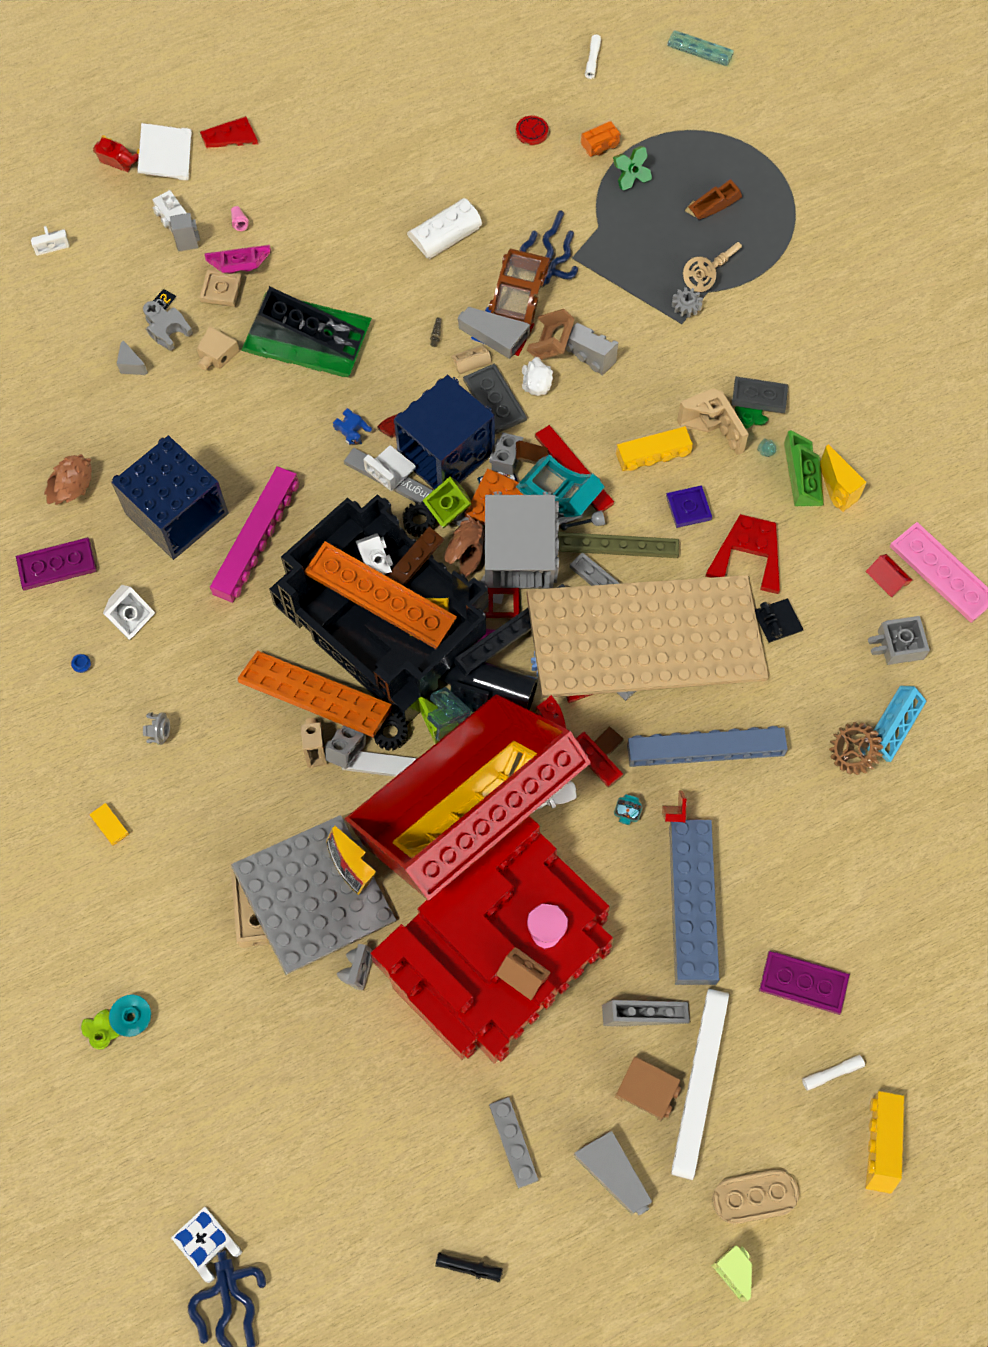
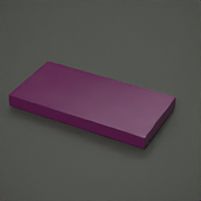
[16,537,97,591]
[759,951,850,1015]

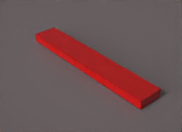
[535,425,614,512]

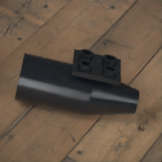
[439,662,538,713]

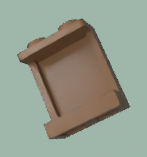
[615,1056,682,1121]

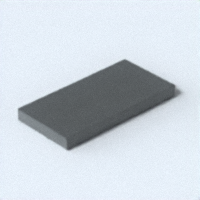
[463,363,527,434]

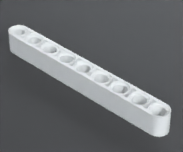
[671,988,729,1180]

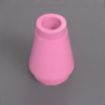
[231,206,249,231]

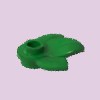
[735,406,769,429]

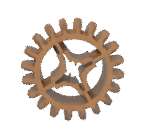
[829,722,883,775]

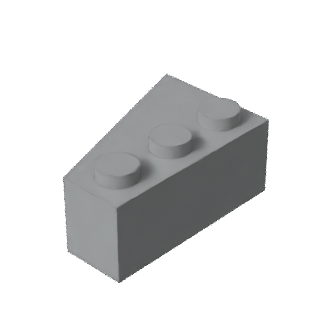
[565,323,618,376]

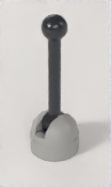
[560,510,605,530]

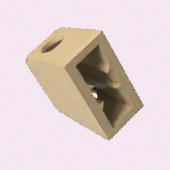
[197,326,239,370]
[301,718,327,768]

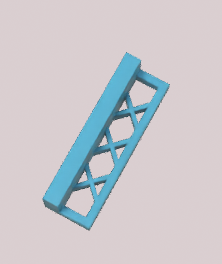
[867,686,926,762]

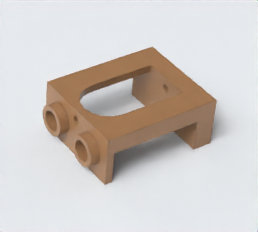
[527,309,575,360]

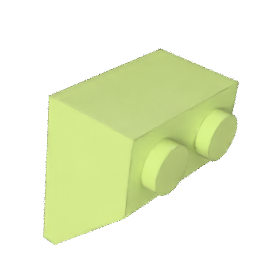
[712,1245,752,1302]

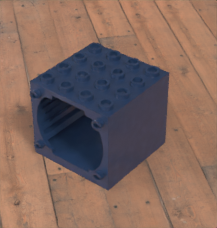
[394,374,495,490]
[111,435,229,560]

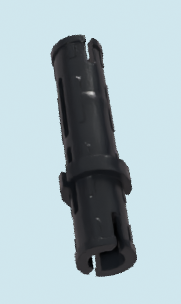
[435,1252,503,1283]

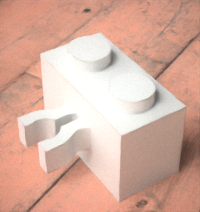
[152,190,186,233]

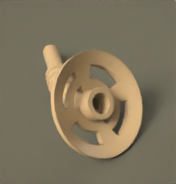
[683,242,742,292]

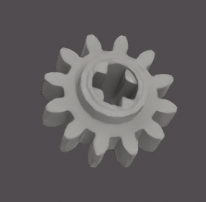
[672,287,703,318]

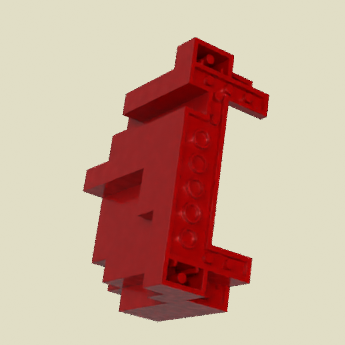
[370,816,613,1064]

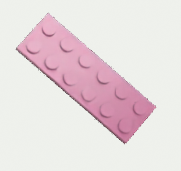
[889,522,988,623]

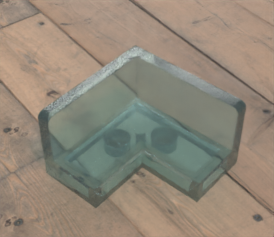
[427,687,471,741]

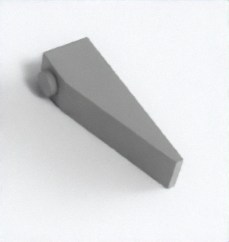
[602,1000,690,1026]

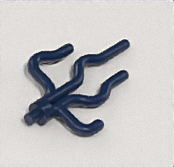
[520,210,578,288]
[188,1251,266,1347]

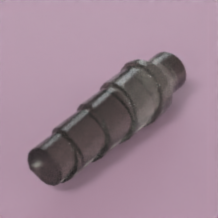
[430,317,442,347]

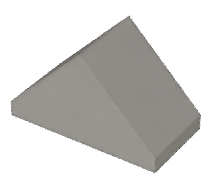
[117,341,148,375]

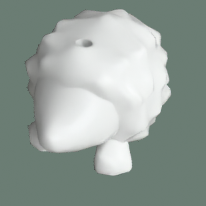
[522,357,553,396]

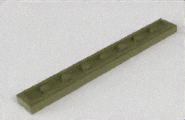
[557,532,679,558]

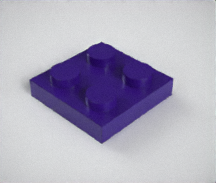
[666,485,712,528]

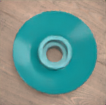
[109,995,151,1037]

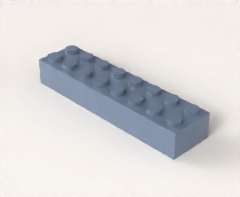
[669,820,719,985]

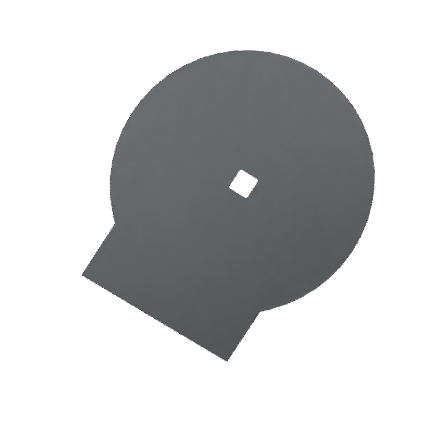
[572,130,796,324]

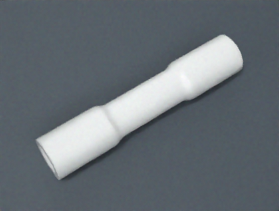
[585,35,601,79]
[802,1055,865,1091]

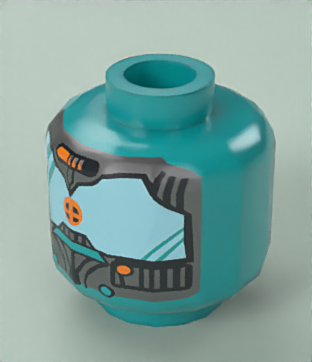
[614,794,643,825]

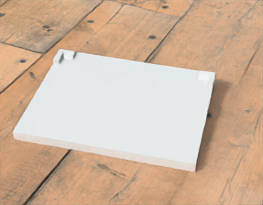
[138,123,192,180]

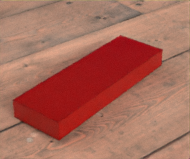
[575,731,623,788]

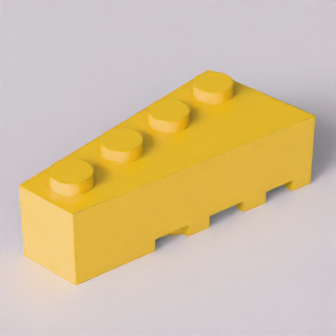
[865,1091,904,1194]

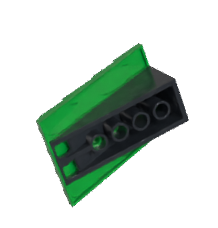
[241,286,372,377]

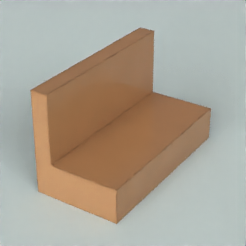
[496,947,551,1000]

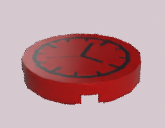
[516,115,548,145]

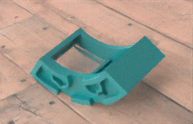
[516,455,605,517]

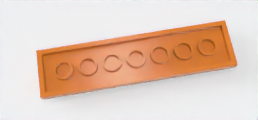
[305,541,457,649]

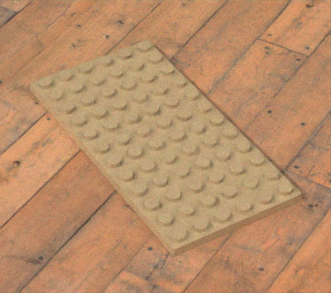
[526,575,769,698]

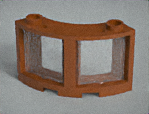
[489,248,550,327]

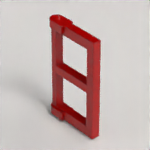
[484,588,519,618]

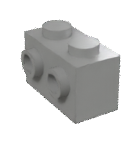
[170,213,200,252]

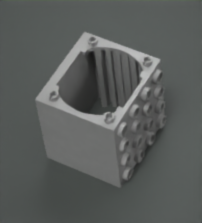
[485,491,559,589]

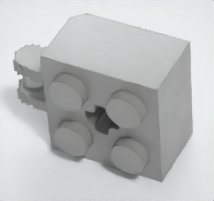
[868,616,930,665]

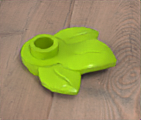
[81,1009,119,1050]

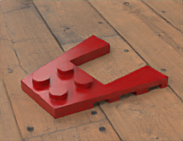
[705,514,780,594]

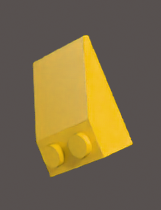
[820,444,866,512]

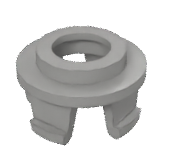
[143,712,170,745]

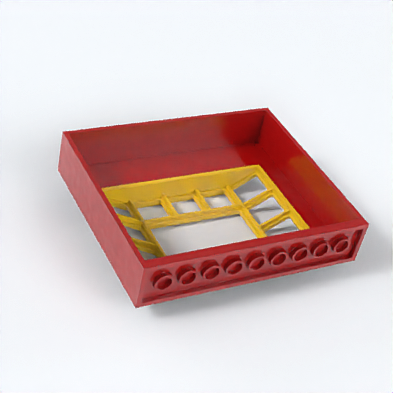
[345,694,591,901]

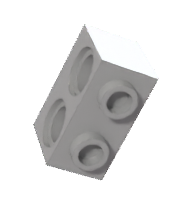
[489,432,523,476]
[324,726,366,769]

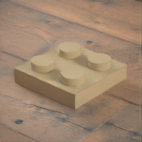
[200,270,242,307]

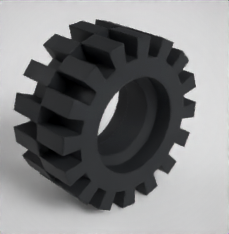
[403,501,436,537]
[374,713,408,751]

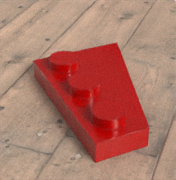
[200,116,258,148]

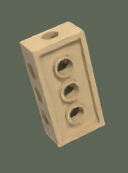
[231,863,270,948]

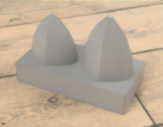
[337,944,373,991]

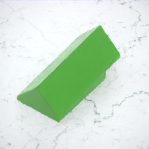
[784,430,823,506]

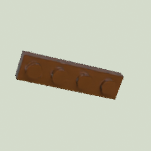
[387,526,445,587]

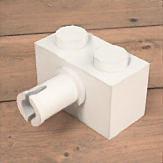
[356,534,393,575]

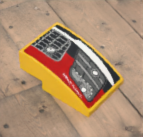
[326,826,376,895]

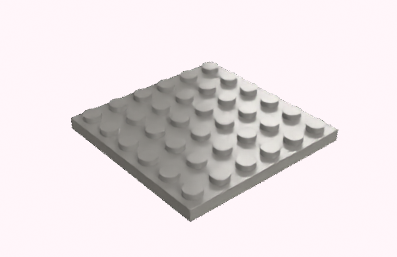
[231,815,396,975]

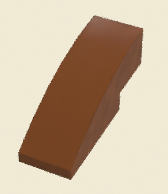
[688,179,742,220]

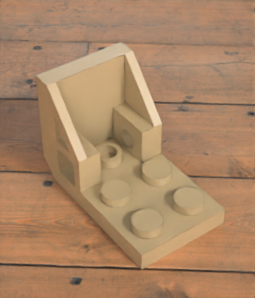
[677,388,749,455]

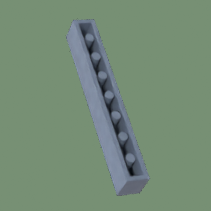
[627,726,788,767]

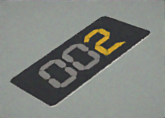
[153,289,177,310]

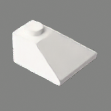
[103,585,155,640]

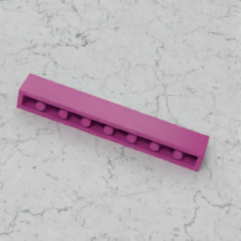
[210,466,299,603]

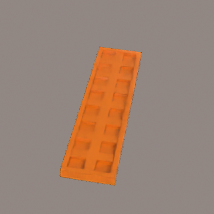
[238,651,392,738]

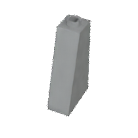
[458,307,530,359]
[574,1131,652,1216]

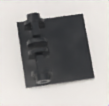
[755,598,803,643]

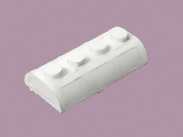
[407,198,482,259]

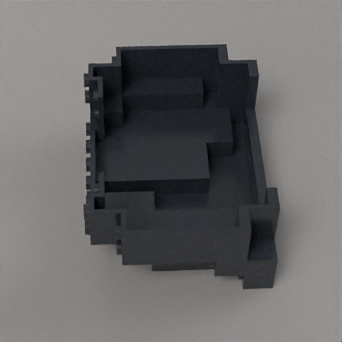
[269,494,488,725]

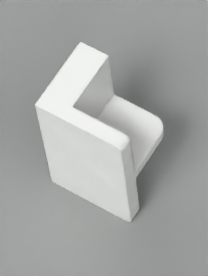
[31,226,70,256]

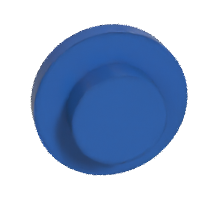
[71,654,91,673]

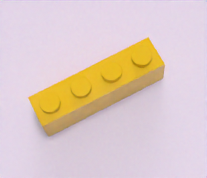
[616,426,693,472]

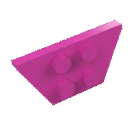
[204,245,271,274]

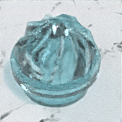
[757,438,776,457]

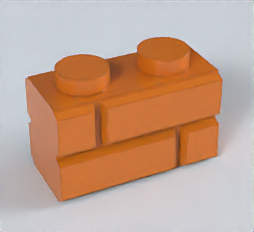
[581,121,620,157]

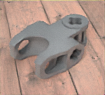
[143,301,193,351]

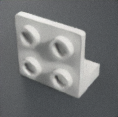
[363,446,416,491]

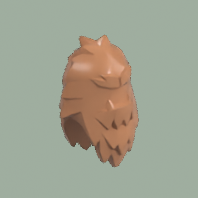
[44,454,92,505]
[444,516,485,577]

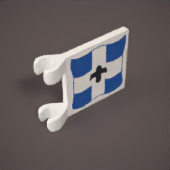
[171,1207,242,1283]

